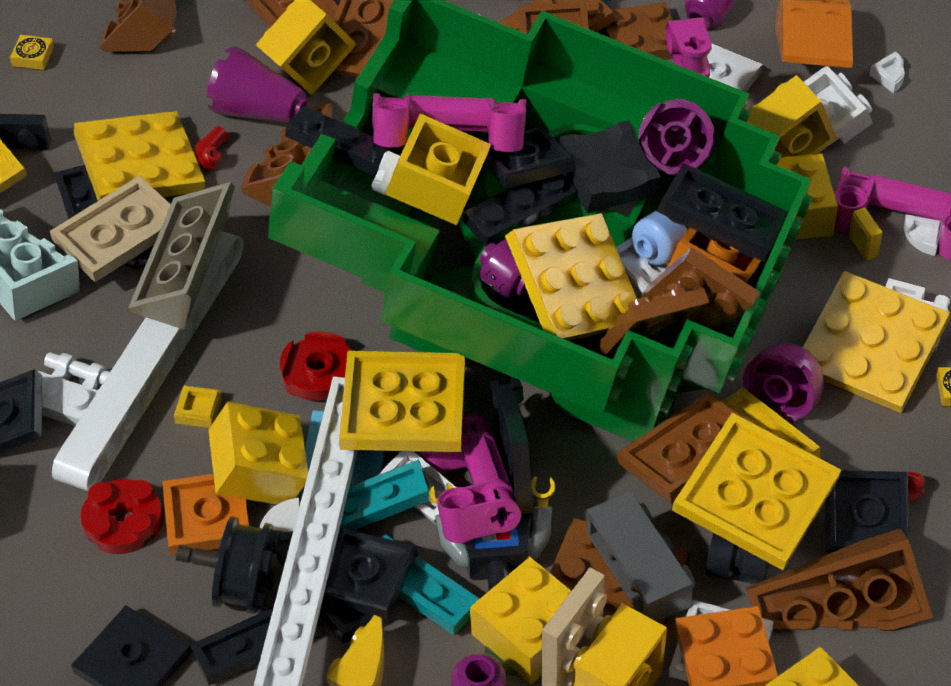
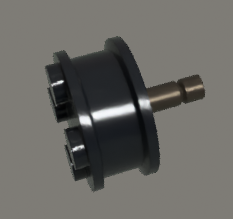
[176,516,281,614]

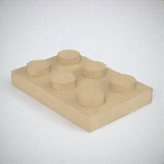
[50,176,171,282]
[542,567,607,686]

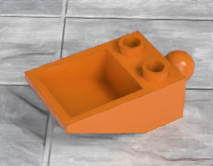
[775,0,853,68]

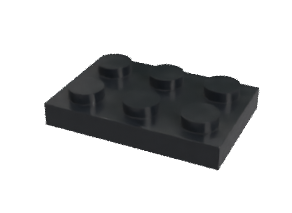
[657,163,788,262]

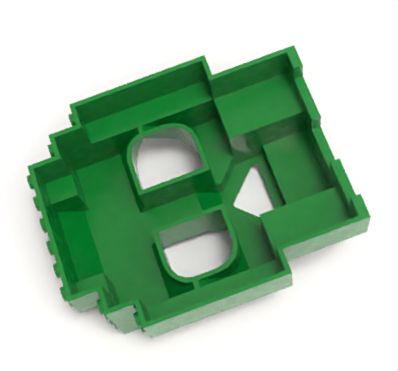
[268,0,813,442]

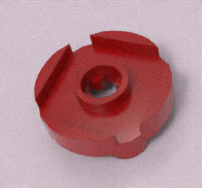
[279,331,354,401]
[80,479,163,554]

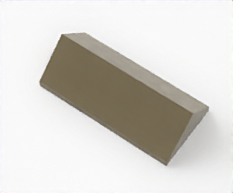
[128,182,235,330]

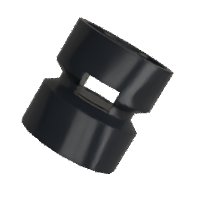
[706,533,769,585]

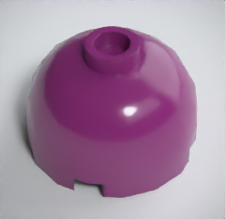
[639,99,716,176]
[742,343,824,423]

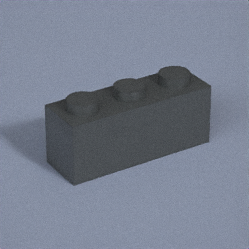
[586,491,695,622]

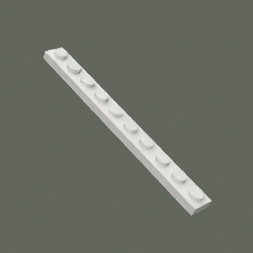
[254,377,358,686]

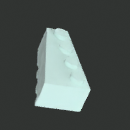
[0,209,80,321]

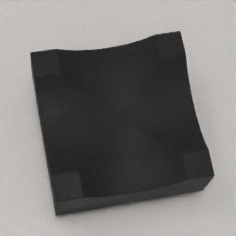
[559,120,661,213]

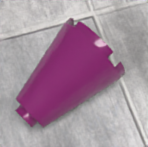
[207,46,308,123]

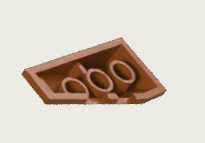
[99,0,177,52]
[241,103,333,207]
[746,529,933,630]

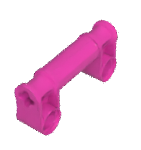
[665,17,712,78]
[372,93,526,152]
[834,166,951,261]
[420,413,521,543]

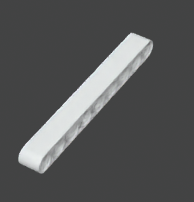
[52,232,243,491]

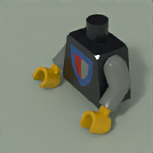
[429,476,555,591]

